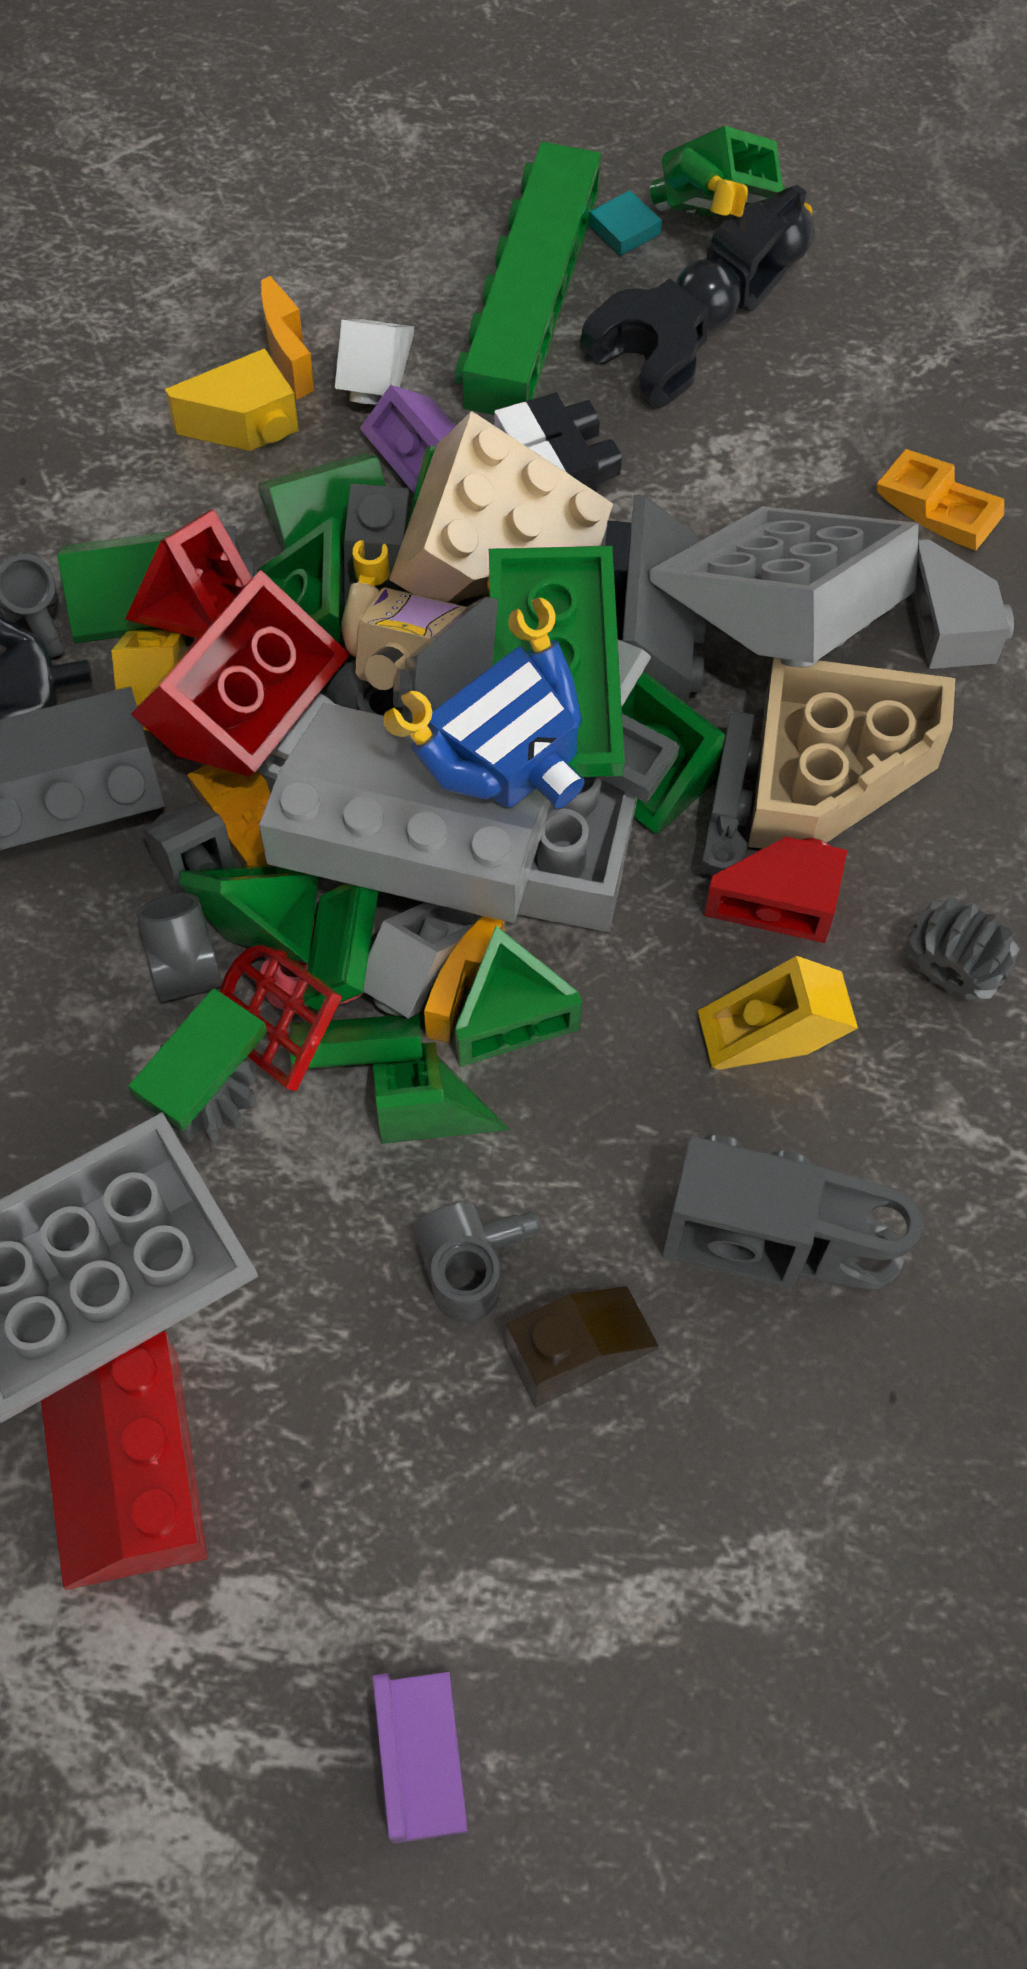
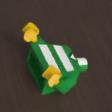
[650,126,813,217]

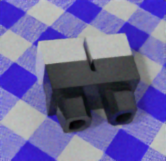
[494,392,622,492]

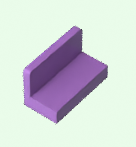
[360,385,455,494]
[373,1672,468,1843]

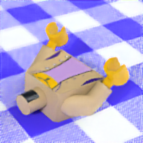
[341,540,490,690]

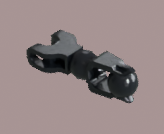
[580,185,815,408]

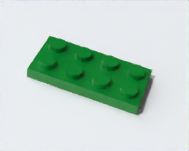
[489,546,625,777]

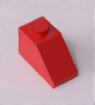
[704,836,848,943]

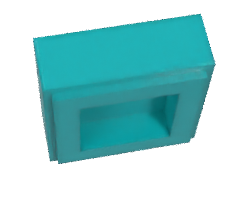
[589,190,662,256]

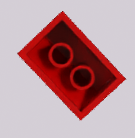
[131,570,350,777]
[41,1331,208,1590]

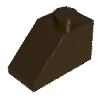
[505,1286,659,1408]

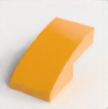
[261,276,315,400]
[877,449,1004,551]
[187,765,271,866]
[424,916,505,1043]

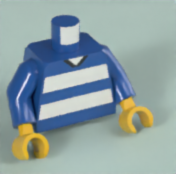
[384,598,585,808]

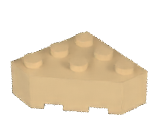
[389,411,613,605]
[748,657,956,849]

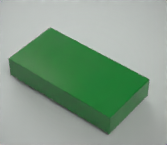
[303,883,378,1012]
[128,988,267,1131]
[290,1013,423,1068]

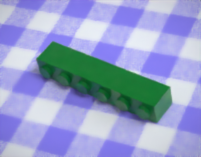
[455,141,602,415]

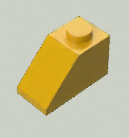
[165,348,299,451]
[111,629,186,730]
[698,956,858,1070]

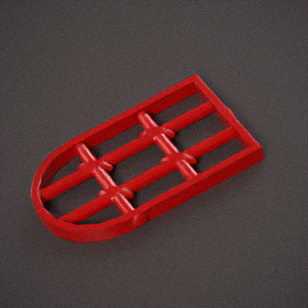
[219,945,342,1091]

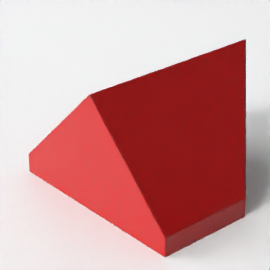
[125,509,252,638]

